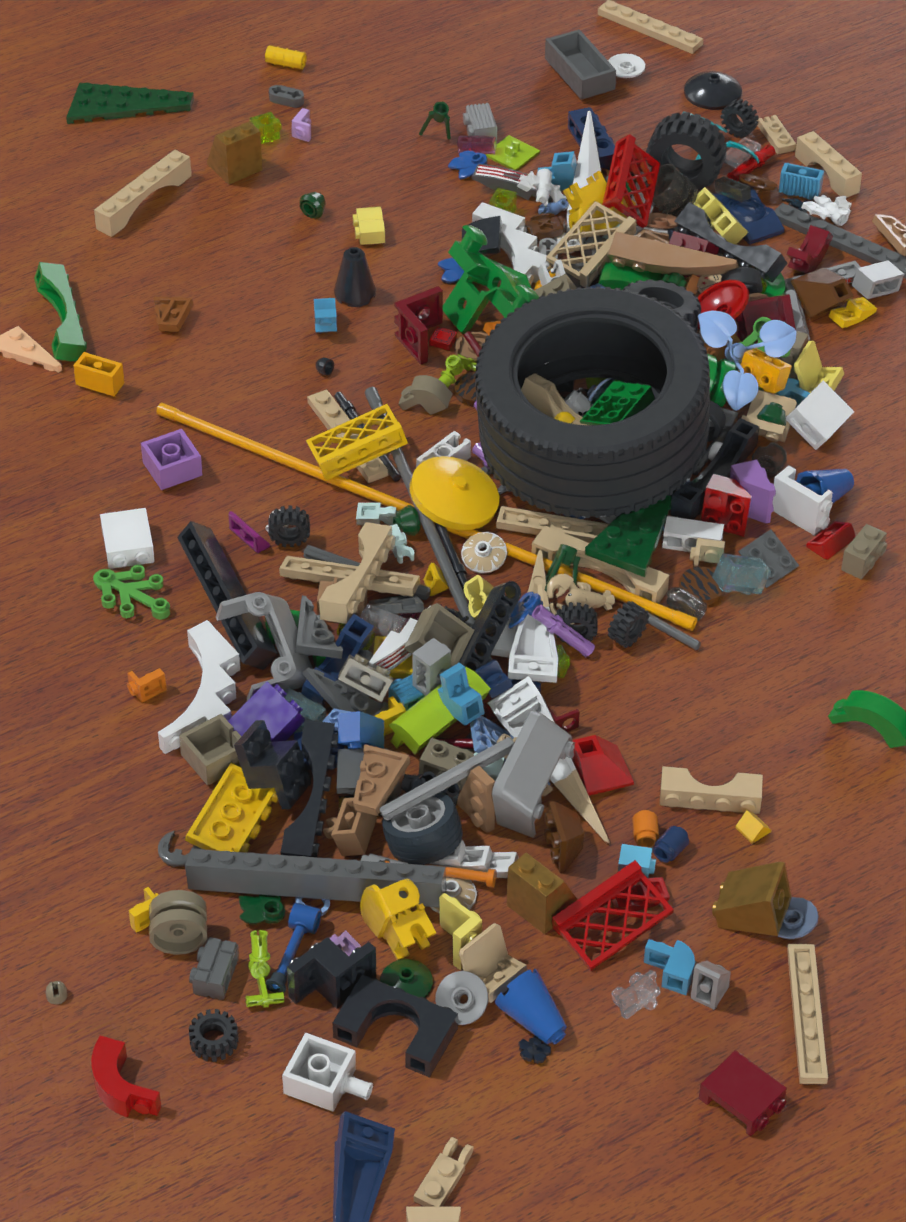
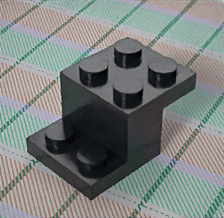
[234,720,311,810]
[287,937,377,1009]

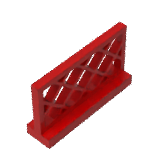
[602,134,660,228]
[552,860,674,971]

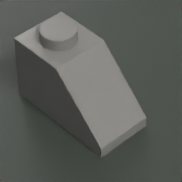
[691,961,731,1010]

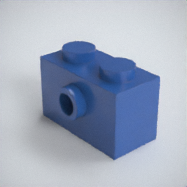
[338,711,384,749]

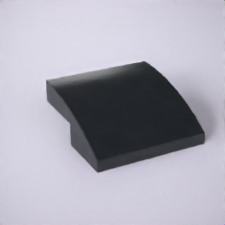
[461,216,502,254]

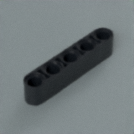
[459,581,521,672]

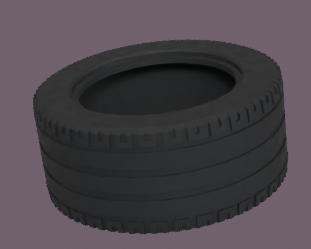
[475,286,710,518]

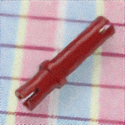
[727,144,776,184]

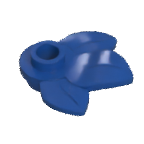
[448,151,488,179]
[438,258,464,283]
[508,592,543,629]

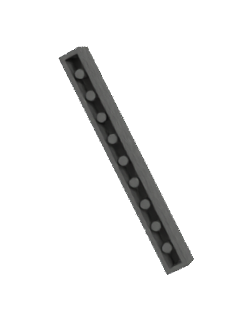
[185,849,447,907]

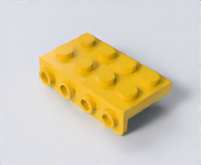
[185,763,278,853]

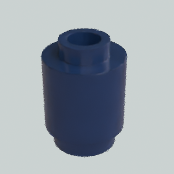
[653,826,689,863]

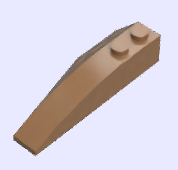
[608,231,739,276]

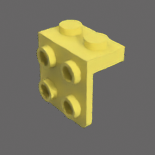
[794,341,844,393]
[439,893,482,970]

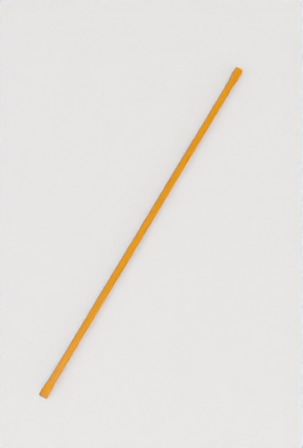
[156,403,697,631]

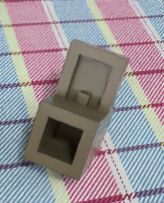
[398,375,453,415]

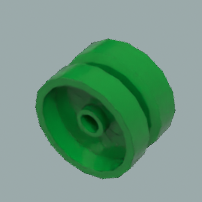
[707,354,735,407]

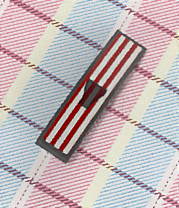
[471,164,552,202]

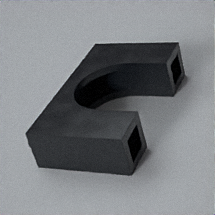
[332,975,458,1078]

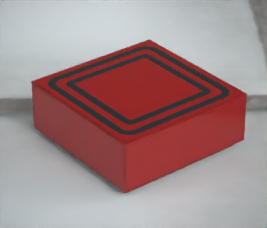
[429,327,457,350]

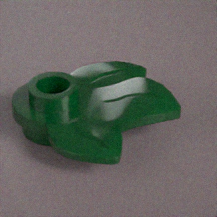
[239,894,285,924]

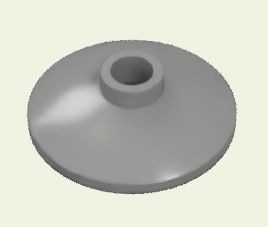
[436,971,488,1025]

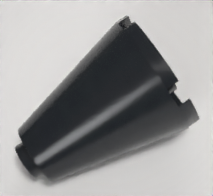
[334,247,376,307]

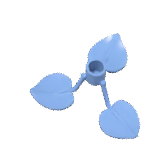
[698,311,796,411]

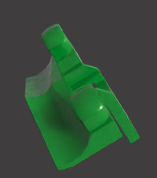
[443,225,539,334]

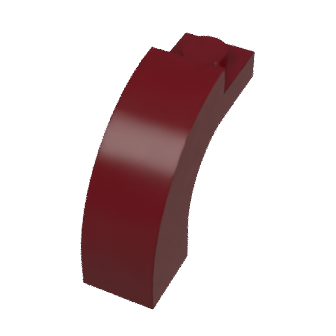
[786,225,833,274]

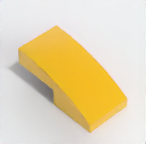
[829,297,877,328]

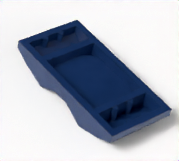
[712,184,784,245]

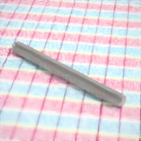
[380,737,514,821]

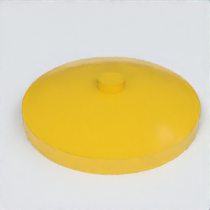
[409,456,499,530]

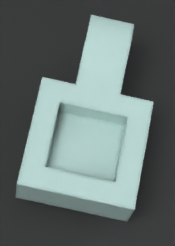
[356,503,396,525]
[390,524,414,564]

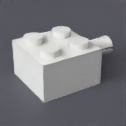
[282,1033,373,1112]

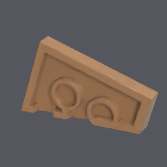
[872,214,906,256]
[353,744,410,816]
[457,766,495,834]

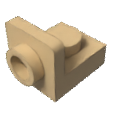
[690,538,725,568]

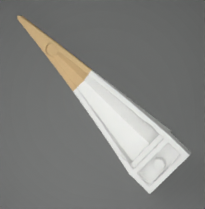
[508,550,558,683]
[488,676,610,845]

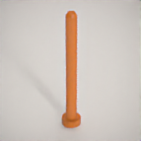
[385,858,497,888]

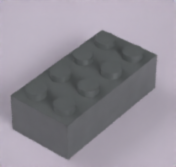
[545,29,616,99]

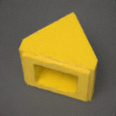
[423,563,449,596]
[736,810,771,844]

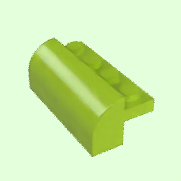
[389,667,491,754]

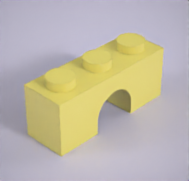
[690,187,748,244]

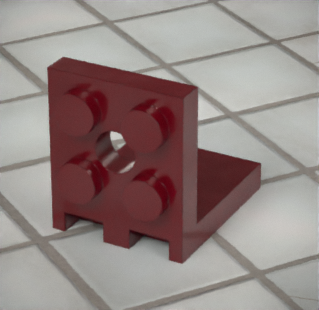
[394,286,443,365]

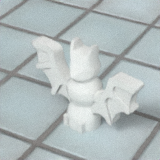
[517,169,568,211]
[801,195,852,226]

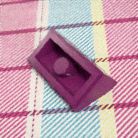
[228,511,270,553]

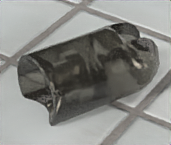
[666,587,707,622]

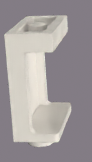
[786,380,854,450]
[773,465,833,535]
[100,508,154,569]

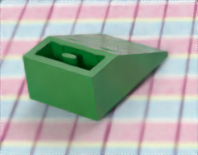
[580,381,655,425]

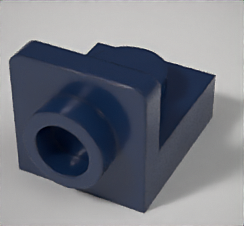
[475,660,513,699]

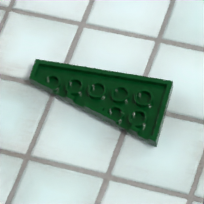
[66,83,194,124]
[585,490,676,577]

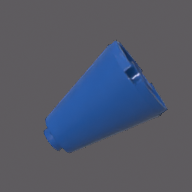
[795,469,854,505]
[495,969,567,1045]

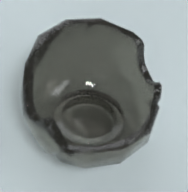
[751,442,787,478]

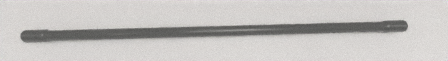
[365,387,493,664]

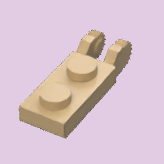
[414,1137,474,1207]

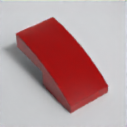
[612,877,670,911]

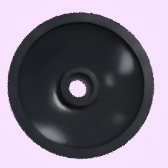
[684,71,742,110]

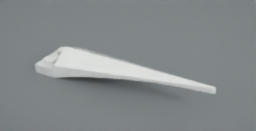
[566,110,607,235]

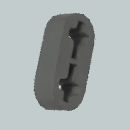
[269,85,304,108]

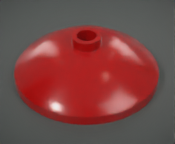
[697,280,749,329]

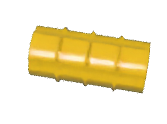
[265,45,307,70]

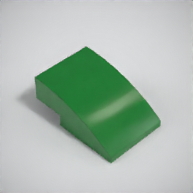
[599,262,664,290]

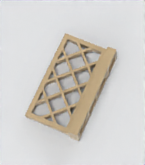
[546,201,636,288]

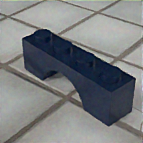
[300,614,374,710]

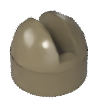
[45,981,68,1004]

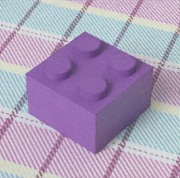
[141,429,202,490]

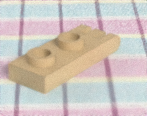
[757,115,796,154]

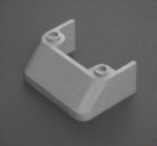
[216,592,313,701]
[492,710,575,838]

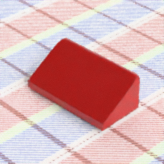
[806,521,856,560]

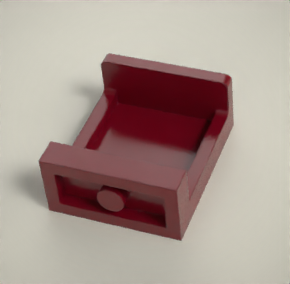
[736,294,796,345]
[699,1050,787,1136]

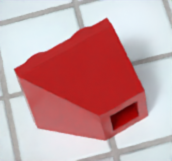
[701,474,752,537]
[572,735,634,796]

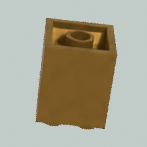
[207,121,262,184]
[507,853,578,935]
[712,862,792,936]

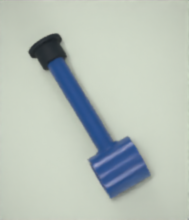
[265,903,322,993]

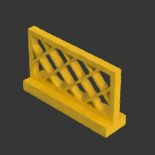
[306,404,408,480]

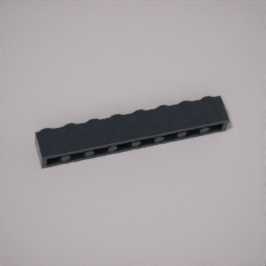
[177,521,278,670]

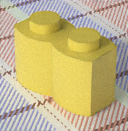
[353,207,385,245]
[464,575,497,619]

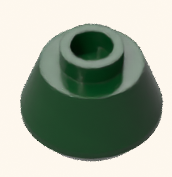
[299,192,326,218]
[757,402,786,426]
[393,505,420,536]

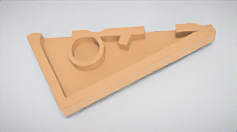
[0,326,62,373]

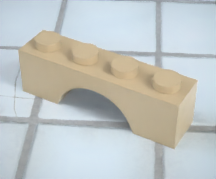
[795,131,862,198]
[659,766,763,814]

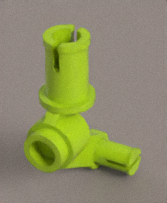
[439,354,477,388]
[245,930,284,1008]

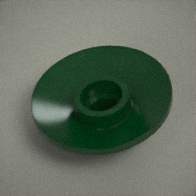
[380,959,433,998]

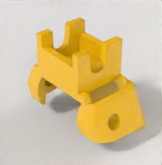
[563,170,636,233]
[360,879,436,960]

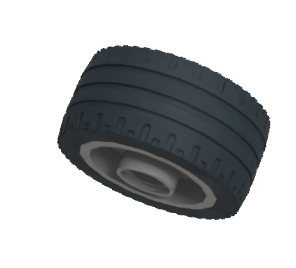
[382,792,463,865]

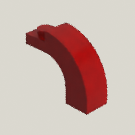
[91,1035,161,1118]

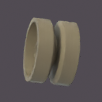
[149,890,207,954]

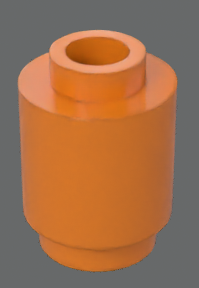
[632,810,659,848]

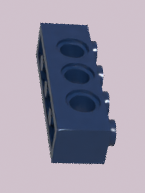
[568,107,615,171]

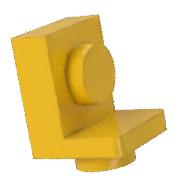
[375,696,406,736]
[129,887,159,933]

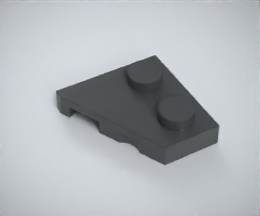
[369,594,424,617]

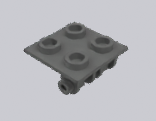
[738,529,799,588]

